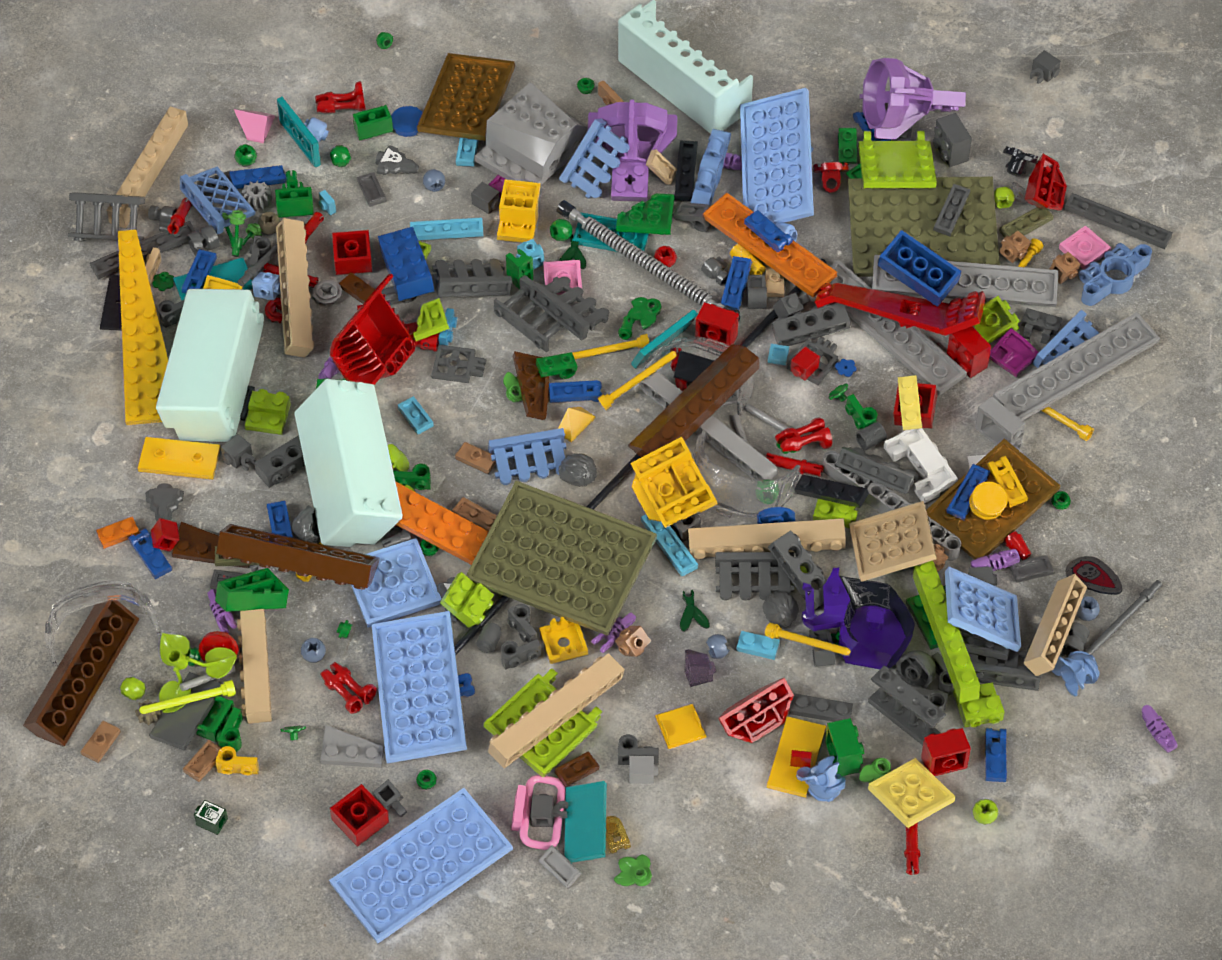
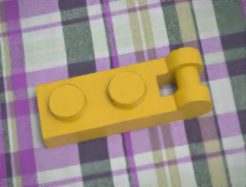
[987,456,1028,508]

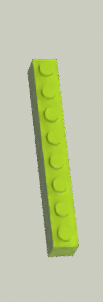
[913,560,980,703]

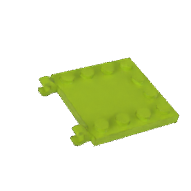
[858,131,937,188]
[483,669,602,778]

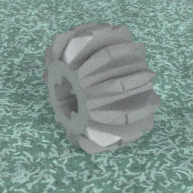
[241,180,272,211]

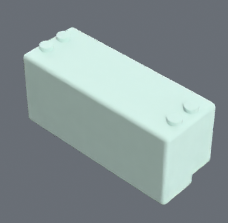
[618,0,753,134]
[156,289,264,442]
[294,379,403,547]

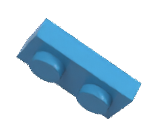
[439,308,457,346]

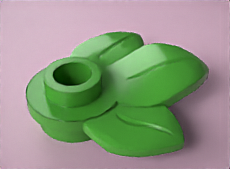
[503,372,522,402]
[859,758,891,783]
[614,854,652,887]

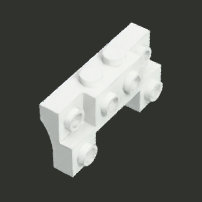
[884,428,958,503]

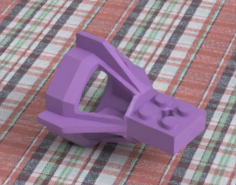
[859,58,966,140]
[588,99,677,202]

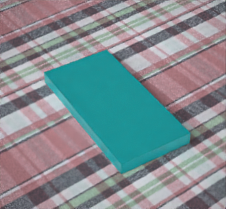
[277,96,321,168]
[572,212,650,252]
[173,257,253,301]
[631,310,698,369]
[564,781,607,863]

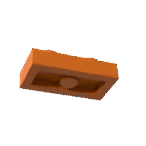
[96,516,140,549]

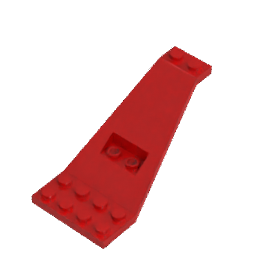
[815,283,986,336]

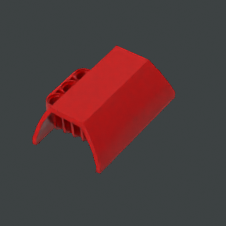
[330,274,418,385]

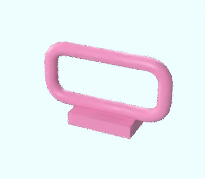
[511,775,566,850]

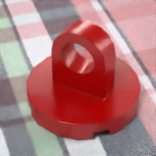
[813,162,849,193]
[199,631,239,662]

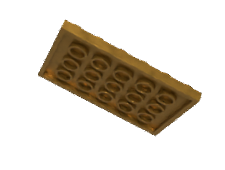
[417,53,515,141]
[926,438,1060,559]

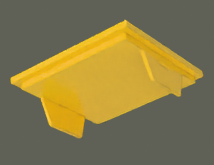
[655,704,707,749]

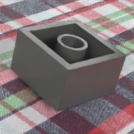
[933,113,972,168]

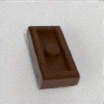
[338,273,375,304]
[554,751,600,787]

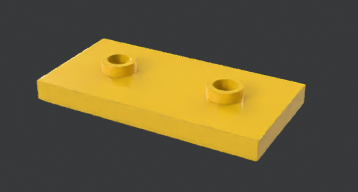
[138,437,221,480]

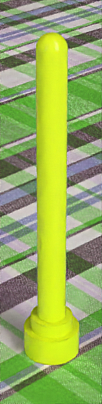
[139,680,236,714]

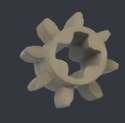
[135,699,161,726]

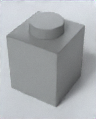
[629,756,658,784]

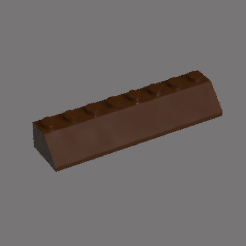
[628,344,760,457]
[216,524,380,590]
[23,595,139,747]

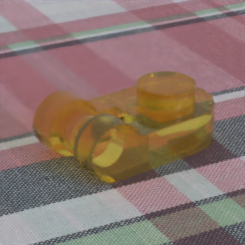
[606,816,631,854]

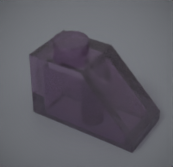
[684,649,716,687]

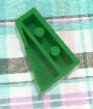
[215,568,289,612]

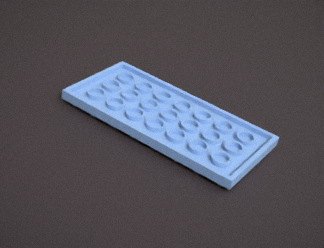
[740,88,814,224]
[372,611,467,764]
[329,788,513,944]

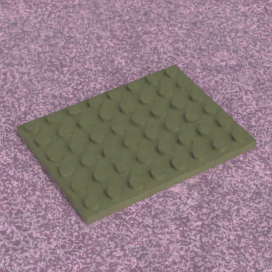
[848,176,1000,277]
[466,481,657,636]

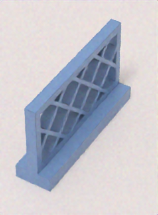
[180,166,255,235]

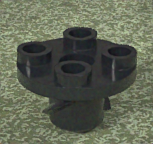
[1003,146,1038,177]

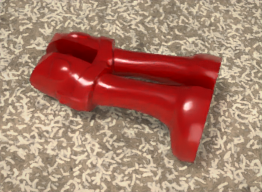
[315,81,366,114]
[775,417,832,452]
[320,662,377,714]

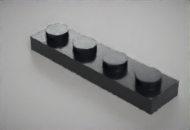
[674,140,698,201]
[794,474,869,508]

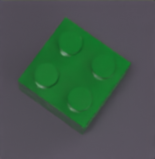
[825,718,864,776]

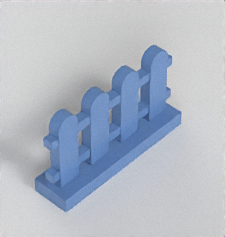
[559,118,629,198]
[1032,310,1099,368]
[488,428,567,485]

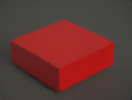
[790,750,812,768]

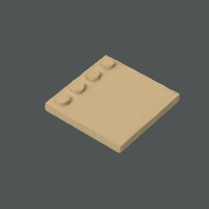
[849,501,937,582]

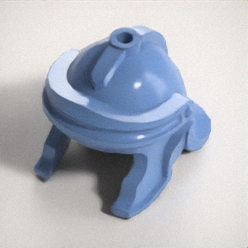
[1052,651,1100,697]
[796,756,846,802]

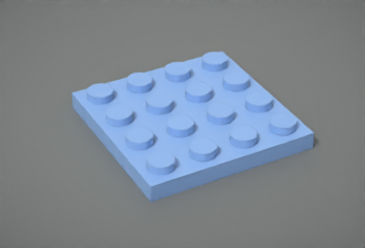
[351,538,441,628]
[945,567,1021,652]

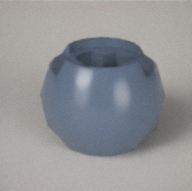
[423,169,445,192]
[1077,596,1100,621]
[706,634,730,659]
[301,638,326,663]

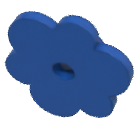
[835,359,857,377]

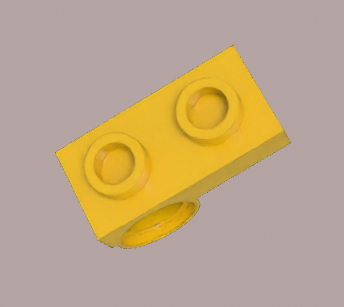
[216,746,259,776]

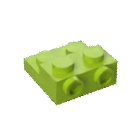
[974,296,1020,344]
[245,389,291,435]
[813,499,858,528]
[440,572,494,628]
[953,682,1005,728]

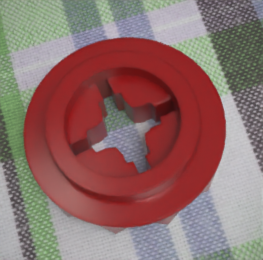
[265,298,282,323]

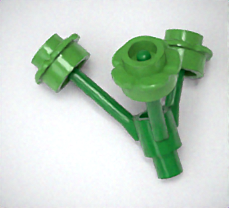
[222,210,262,257]

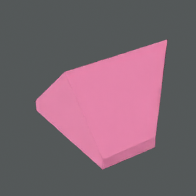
[234,109,275,143]

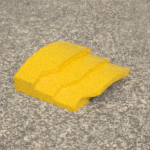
[631,437,718,528]

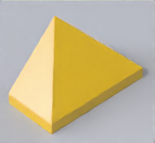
[558,407,595,443]

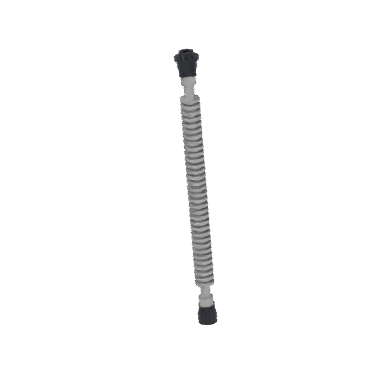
[556,200,741,321]

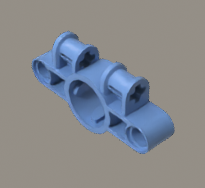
[691,129,731,206]
[1078,243,1152,306]

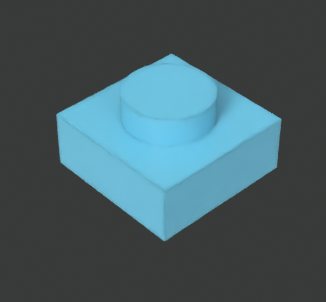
[318,190,336,215]
[768,344,789,366]

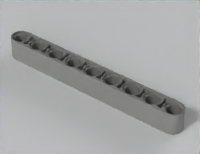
[640,372,778,484]
[823,450,961,561]

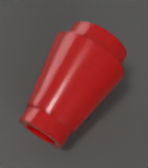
[1004,531,1032,561]

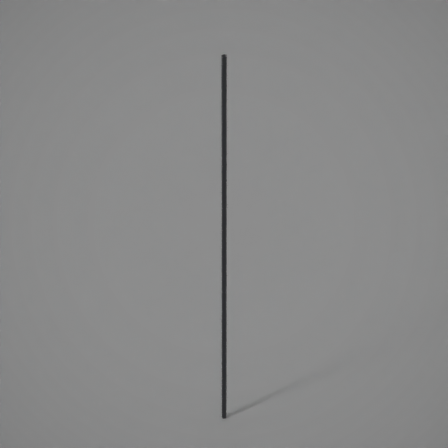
[454,259,827,655]

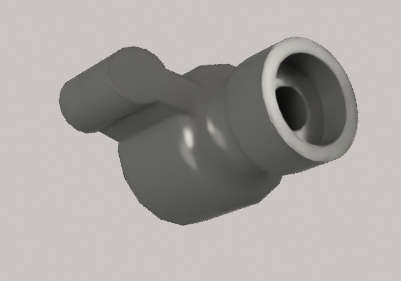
[148,205,178,232]
[701,256,729,286]

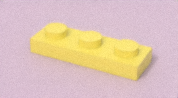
[897,375,922,430]

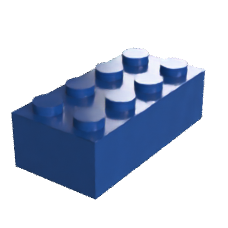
[378,226,434,301]
[878,230,961,307]

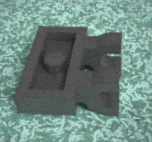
[1021,308,1062,345]

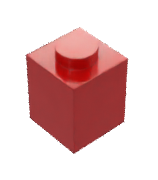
[790,347,820,381]
[151,518,180,552]

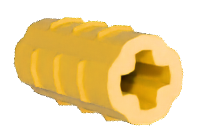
[729,244,766,275]

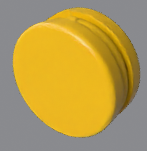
[969,481,1007,520]

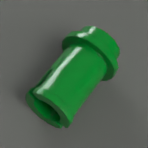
[618,316,635,340]

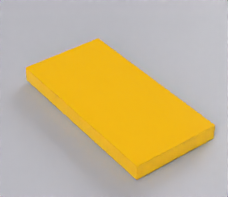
[767,716,826,798]

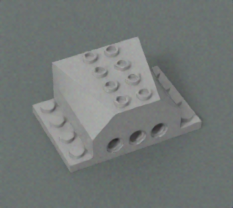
[474,82,588,185]

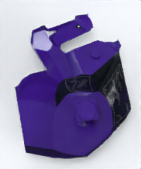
[802,567,915,670]

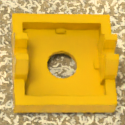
[539,617,588,664]

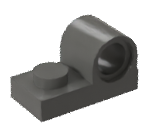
[673,202,711,232]
[809,629,835,667]
[618,734,659,765]

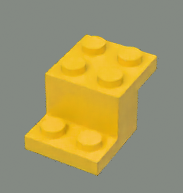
[497,179,541,242]

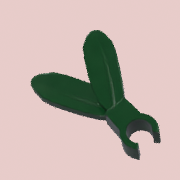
[559,234,586,269]
[680,590,710,632]

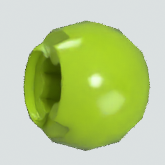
[994,187,1015,209]
[120,677,146,700]
[972,799,999,825]

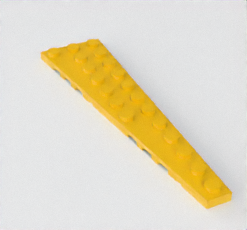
[118,230,168,425]

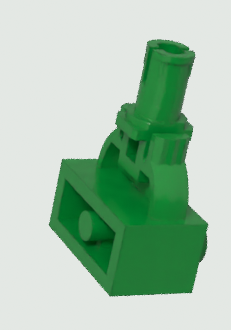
[275,170,314,218]

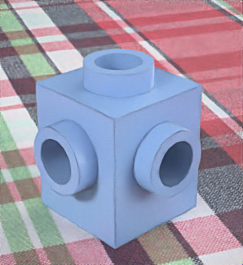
[252,272,281,300]

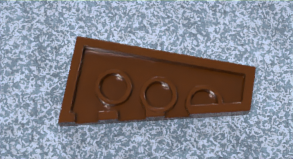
[513,351,549,421]
[172,522,249,568]

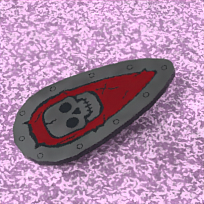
[1065,556,1123,595]

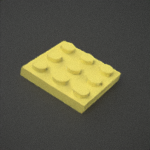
[868,758,955,828]

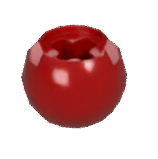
[654,246,677,268]

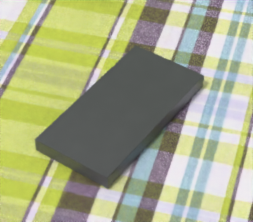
[149,672,223,751]

